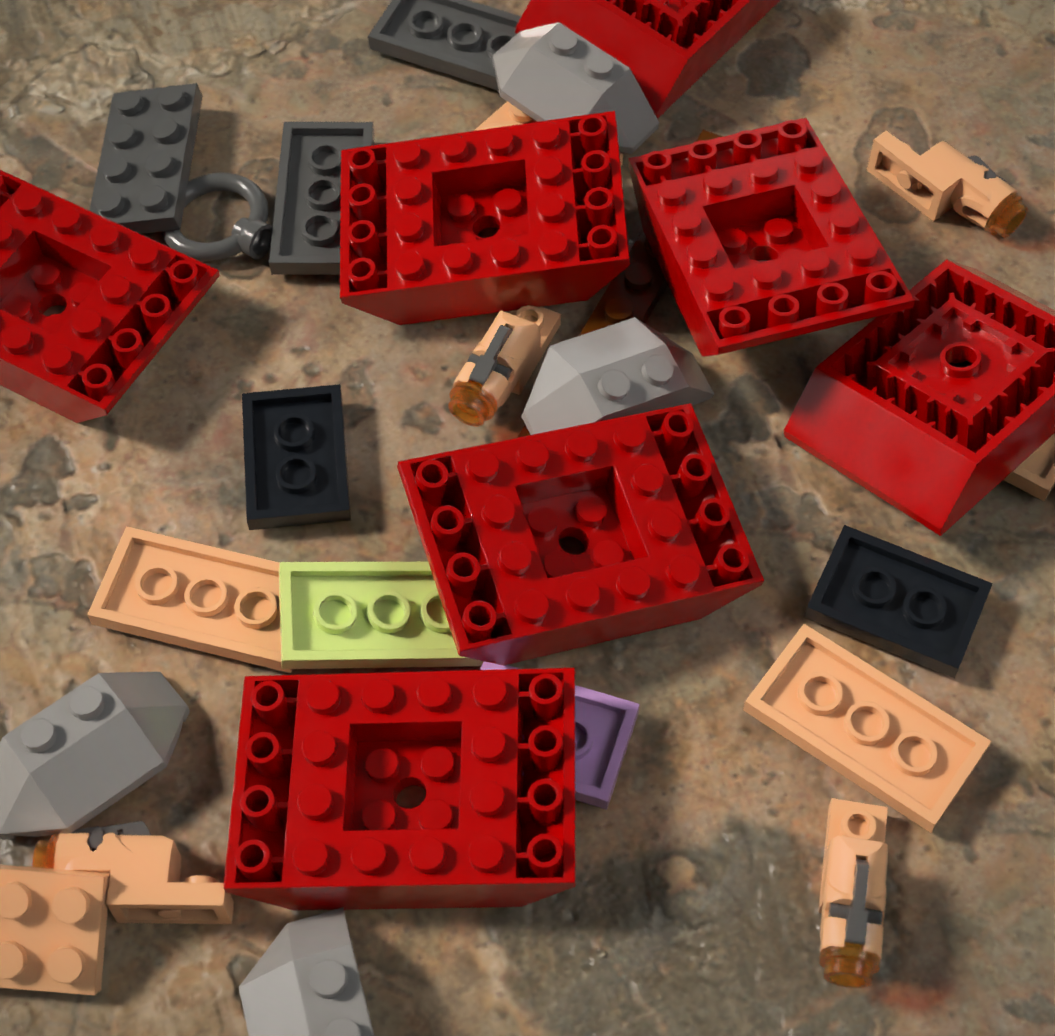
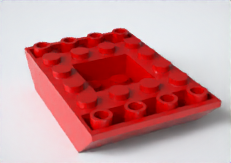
[515,0,780,119]
[340,111,630,325]
[628,118,915,357]
[0,170,220,423]
[784,259,1055,536]
[397,403,764,666]
[223,667,576,911]

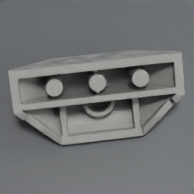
[492,22,659,154]
[521,317,714,435]
[0,672,190,840]
[239,908,375,1036]

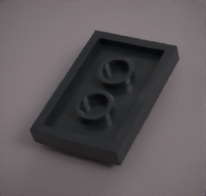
[242,384,351,530]
[804,525,993,678]

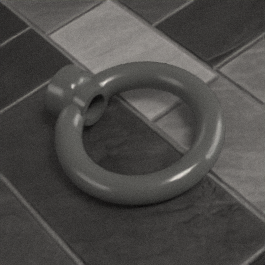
[161,173,273,261]

